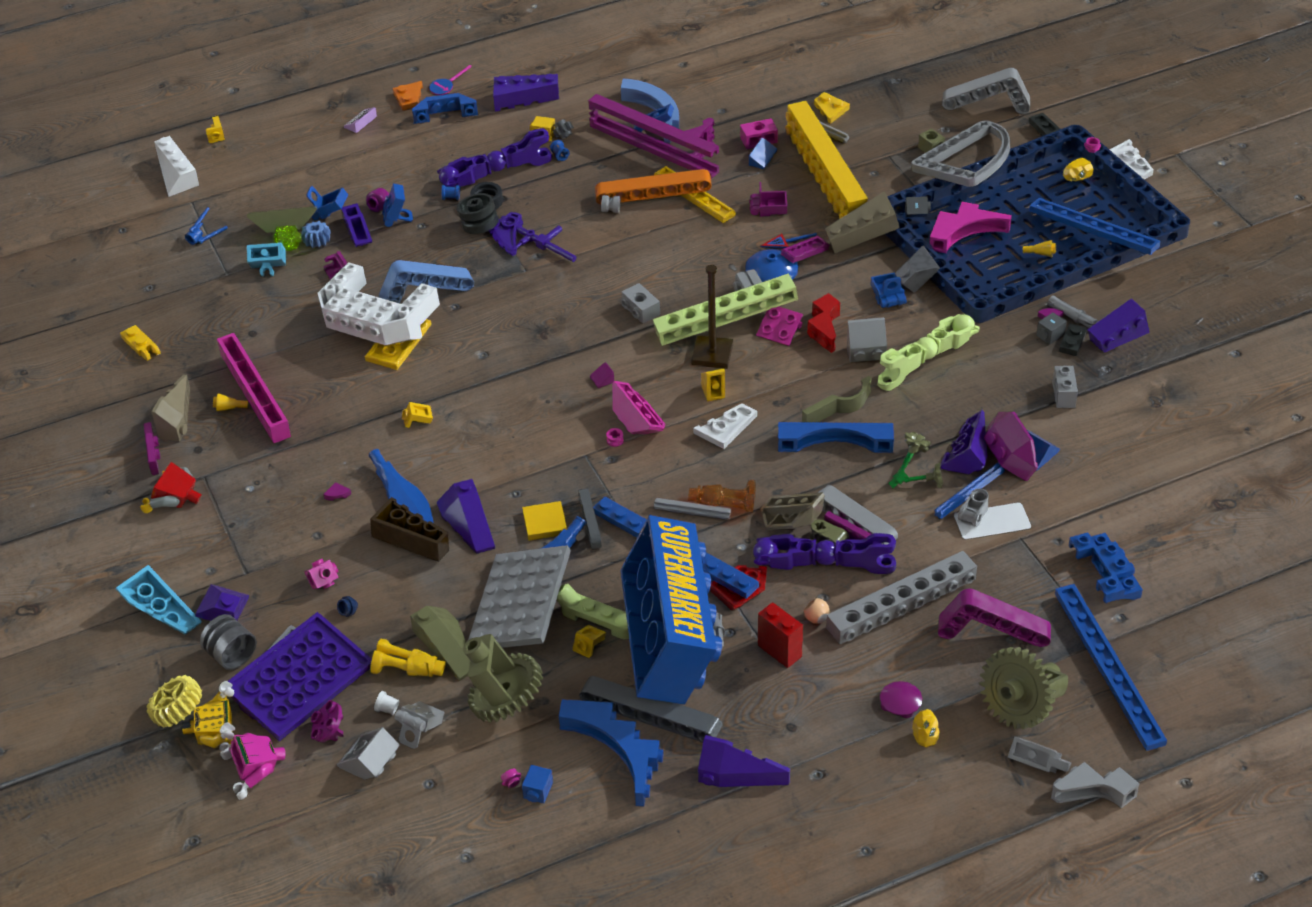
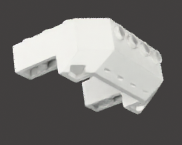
[318,262,440,345]

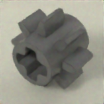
[553,119,574,140]

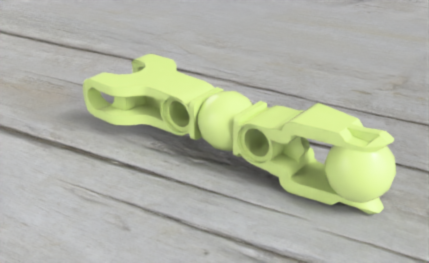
[877,314,980,391]

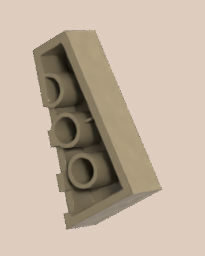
[825,191,899,254]

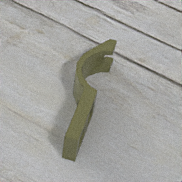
[802,376,872,422]

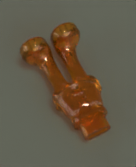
[688,479,756,512]

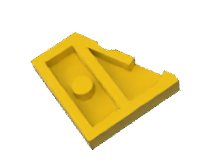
[814,92,850,124]

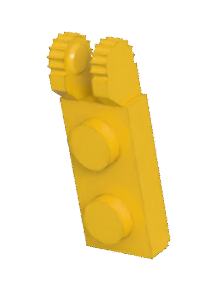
[120,325,160,361]

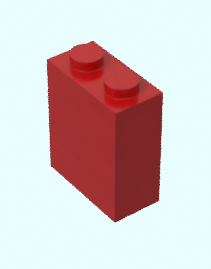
[758,602,803,668]

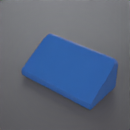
[749,138,777,169]

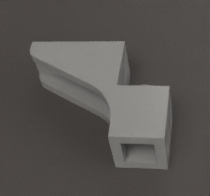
[1051,762,1139,808]

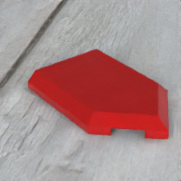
[710,565,767,610]

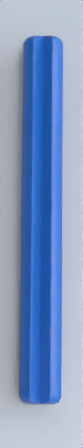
[934,462,1005,519]

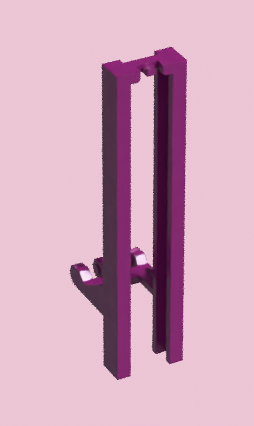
[588,94,719,179]

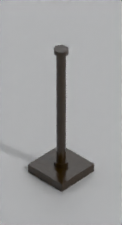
[691,265,733,369]

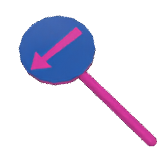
[429,65,471,95]

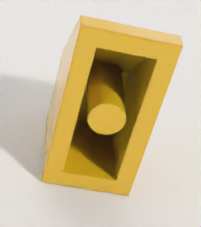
[701,369,725,402]

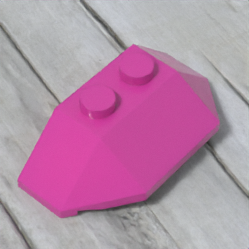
[612,381,666,434]

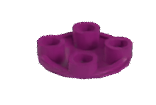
[880,681,923,718]

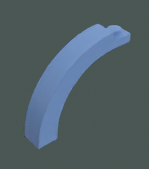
[621,78,679,143]

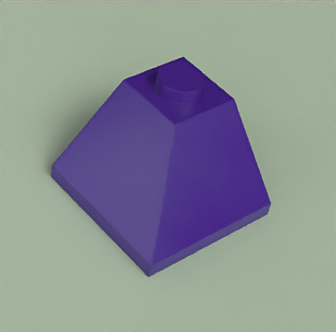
[195,584,249,621]

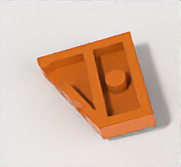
[392,81,423,111]

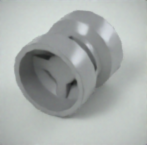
[601,195,620,213]

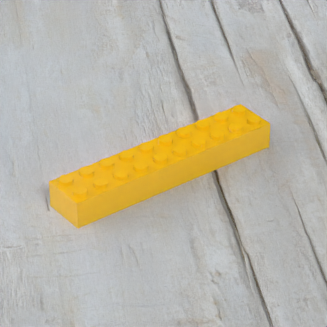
[785,101,868,219]

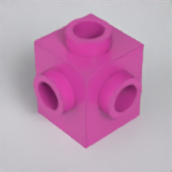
[304,558,339,589]

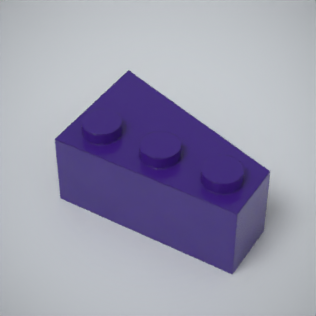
[1087,298,1150,353]

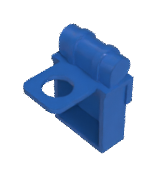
[382,183,413,227]
[306,186,348,220]
[870,272,907,308]

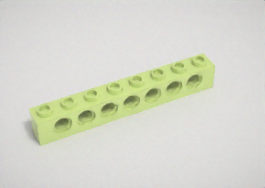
[653,273,798,346]

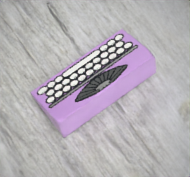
[344,107,377,133]

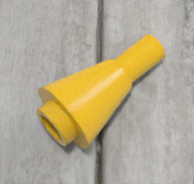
[1023,240,1056,257]
[213,393,248,411]

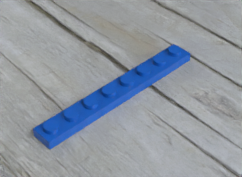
[1029,198,1160,255]

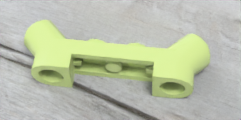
[556,584,629,639]

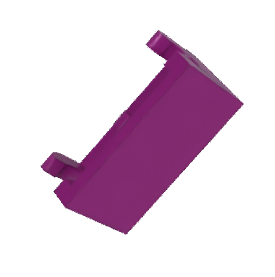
[323,251,347,280]

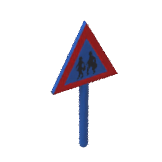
[760,233,817,248]

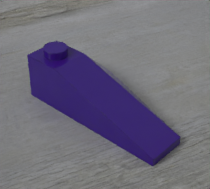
[698,735,790,787]

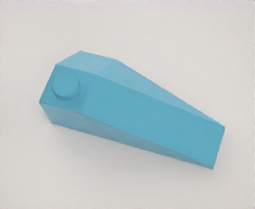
[116,565,201,635]

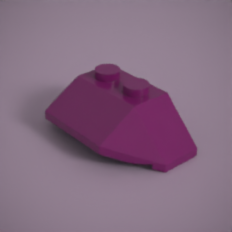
[984,412,1038,481]

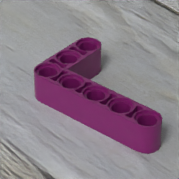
[938,589,1051,647]

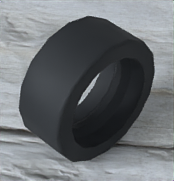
[470,182,503,210]

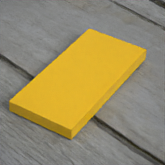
[365,319,431,370]

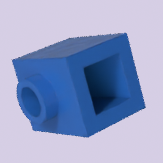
[522,765,553,803]

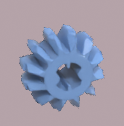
[301,221,331,248]

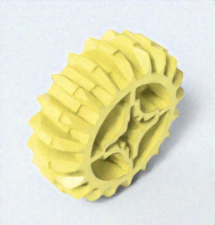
[146,675,202,728]

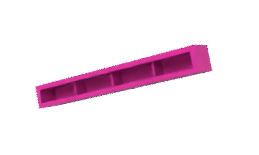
[217,333,291,444]

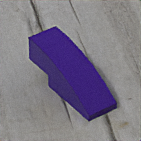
[341,203,372,247]

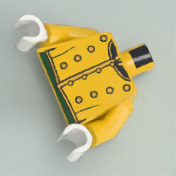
[182,681,235,748]

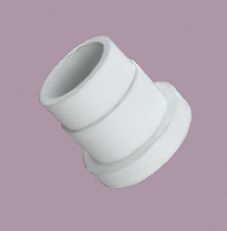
[374,691,399,715]

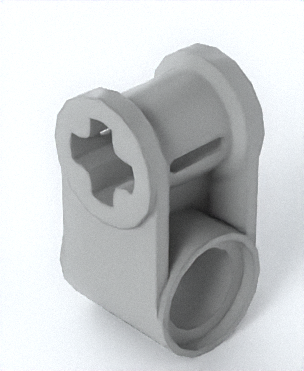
[958,489,989,527]

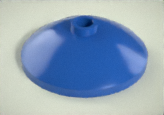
[745,249,798,282]

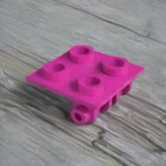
[756,306,803,346]

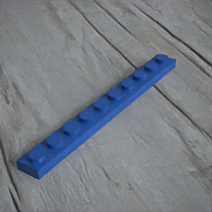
[593,497,759,599]
[1055,584,1167,751]

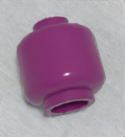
[366,188,389,212]

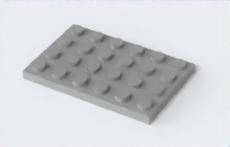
[468,545,571,648]

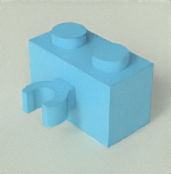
[247,243,286,277]

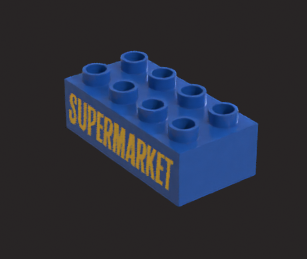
[620,515,722,705]

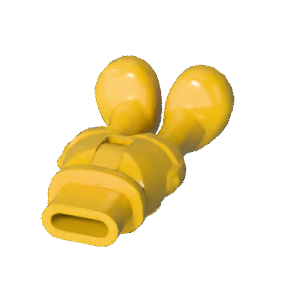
[370,638,446,677]

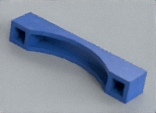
[778,422,894,453]

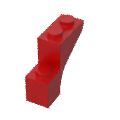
[807,293,841,353]

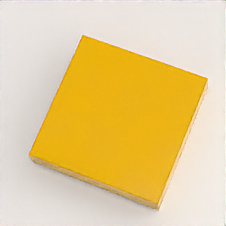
[522,501,567,541]

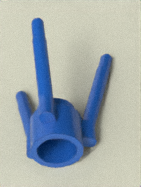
[185,207,228,245]

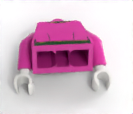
[219,733,286,800]

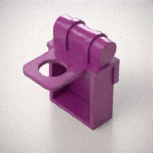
[749,182,787,217]

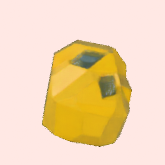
[1063,158,1093,182]
[912,709,940,747]

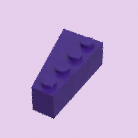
[493,74,559,112]

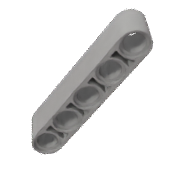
[817,485,898,545]

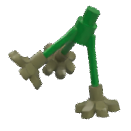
[888,432,943,488]

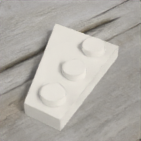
[1110,139,1153,180]
[693,404,757,449]

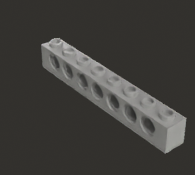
[826,551,977,644]

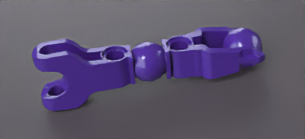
[437,128,552,187]
[753,533,896,574]

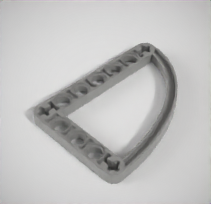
[911,121,1010,187]

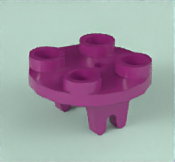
[311,700,344,743]

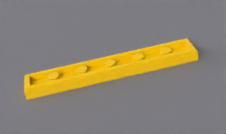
[654,166,736,223]

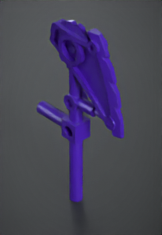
[489,212,577,262]

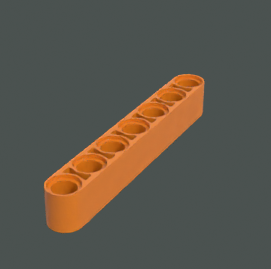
[595,169,712,204]

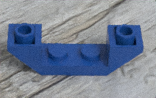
[412,93,478,124]

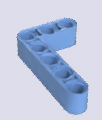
[379,260,474,304]

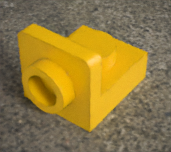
[206,116,225,143]
[402,402,433,428]
[573,625,606,658]

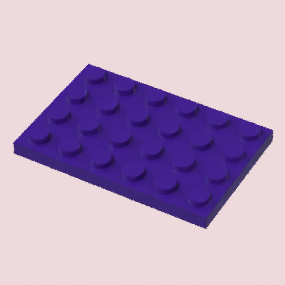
[228,612,372,741]

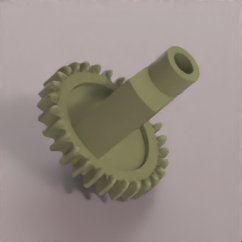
[463,634,543,723]
[979,647,1068,730]

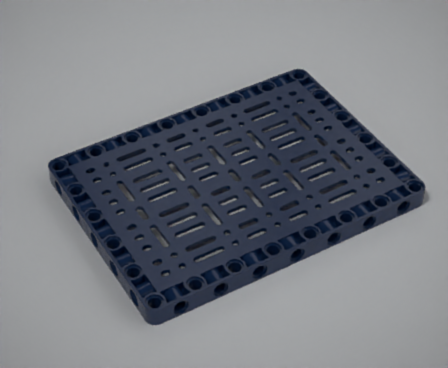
[886,125,1190,323]

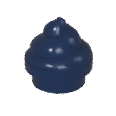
[337,596,358,617]

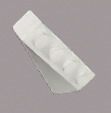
[154,136,199,197]

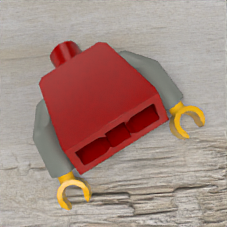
[140,462,202,513]

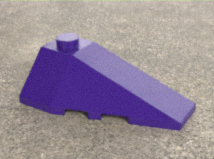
[940,410,987,474]
[437,479,495,554]

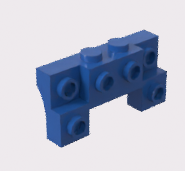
[1068,532,1143,603]

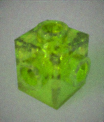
[273,225,301,251]

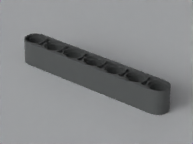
[579,676,723,742]

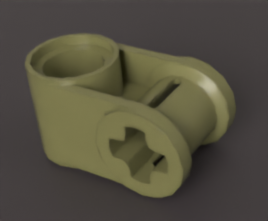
[810,519,849,544]

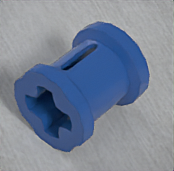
[550,140,570,161]
[441,185,460,200]

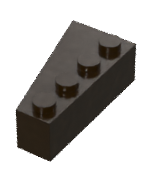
[370,497,449,562]

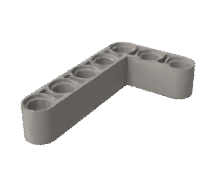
[942,68,1030,114]

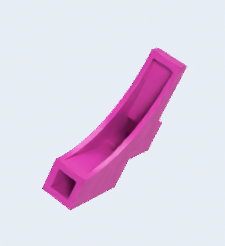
[930,202,1012,253]

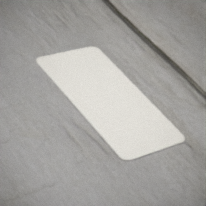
[954,503,1031,539]

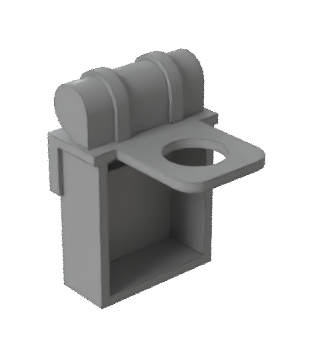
[395,701,444,749]

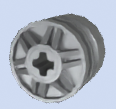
[200,614,257,670]

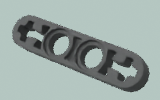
[578,488,602,549]

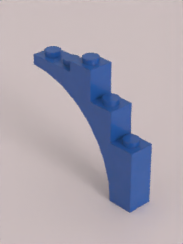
[559,699,664,806]

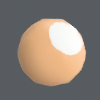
[803,598,830,624]

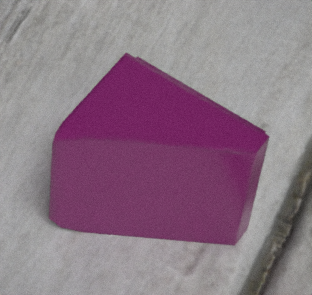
[590,362,614,388]

